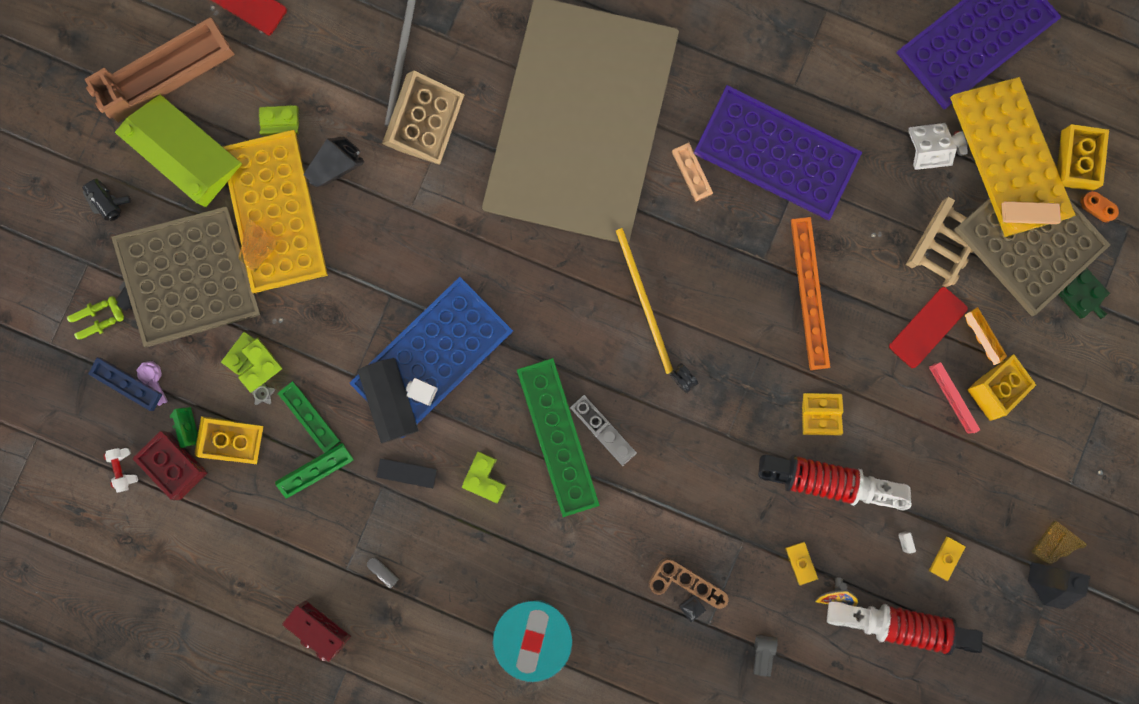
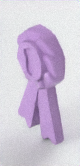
[137,361,168,406]

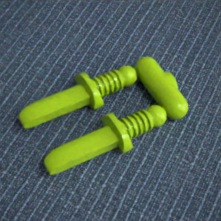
[67,296,124,339]

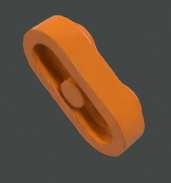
[1081,191,1119,222]

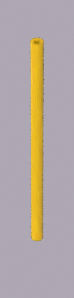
[616,228,673,374]

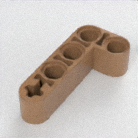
[649,558,728,609]

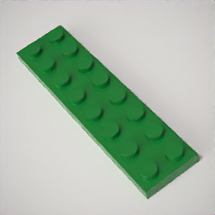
[517,358,600,517]

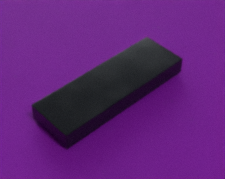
[376,458,438,489]

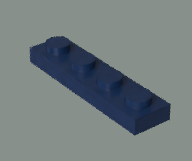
[88,357,162,411]

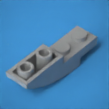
[570,395,637,466]

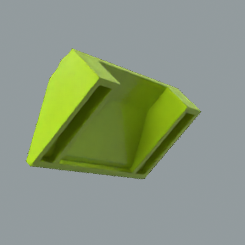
[115,94,242,207]

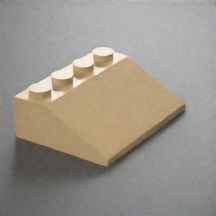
[382,71,464,164]

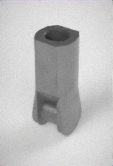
[367,558,399,589]

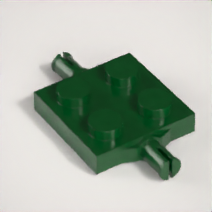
[1058,268,1110,319]

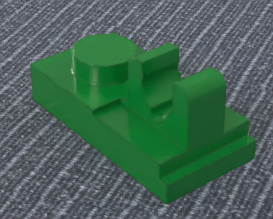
[170,407,198,448]

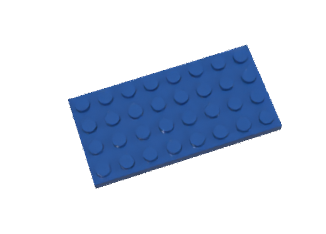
[349,277,513,438]

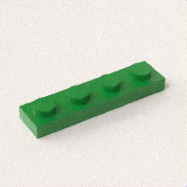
[277,381,341,453]
[275,443,354,499]

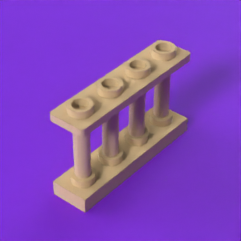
[906,197,973,287]

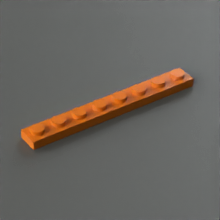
[791,217,830,370]

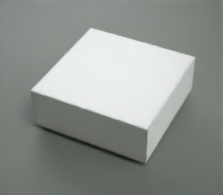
[898,531,916,554]

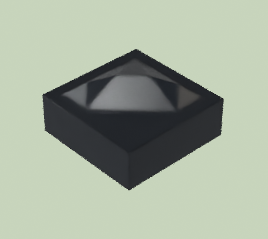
[679,594,706,622]

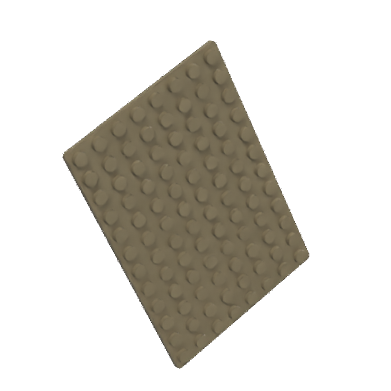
[482,0,679,243]

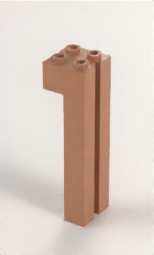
[85,17,235,122]

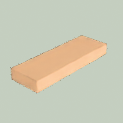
[672,143,713,202]
[1001,202,1061,224]

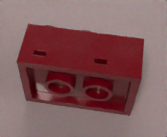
[132,431,208,500]
[282,600,351,662]

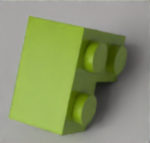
[238,337,282,393]
[461,452,506,503]

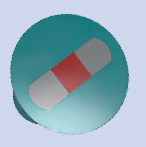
[493,600,572,682]

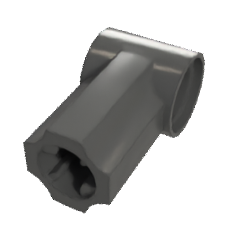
[753,635,778,677]

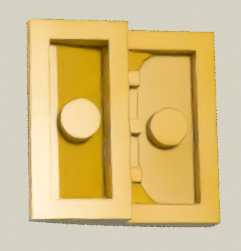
[802,393,843,435]

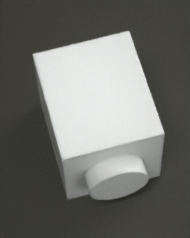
[406,378,438,406]

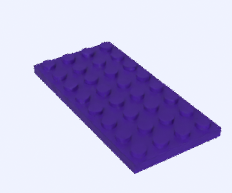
[896,0,1061,110]
[693,85,862,220]

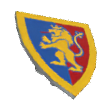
[815,578,858,607]

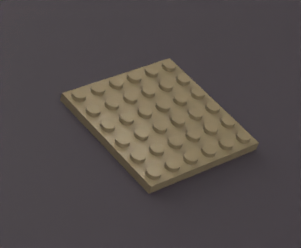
[954,198,1110,316]
[111,206,260,348]

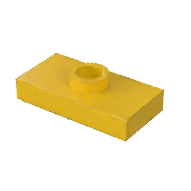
[929,537,965,581]
[785,541,818,585]

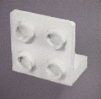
[908,123,957,170]

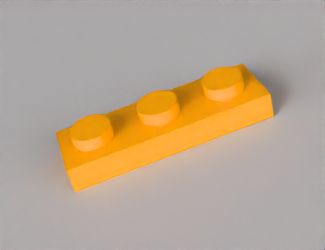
[965,307,1008,365]

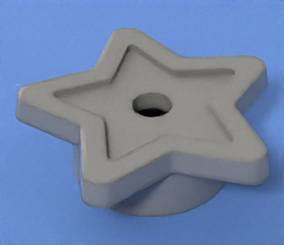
[251,383,275,405]

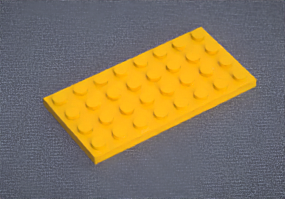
[950,77,1075,237]
[223,130,328,293]

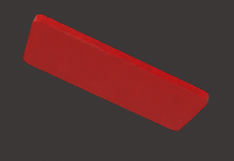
[211,0,287,35]
[889,287,968,368]

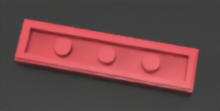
[929,362,980,434]

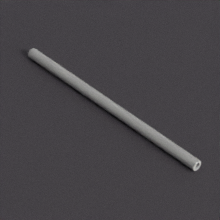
[384,0,416,127]

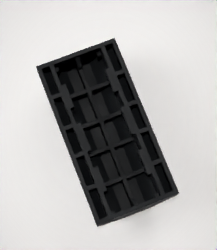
[358,358,419,444]

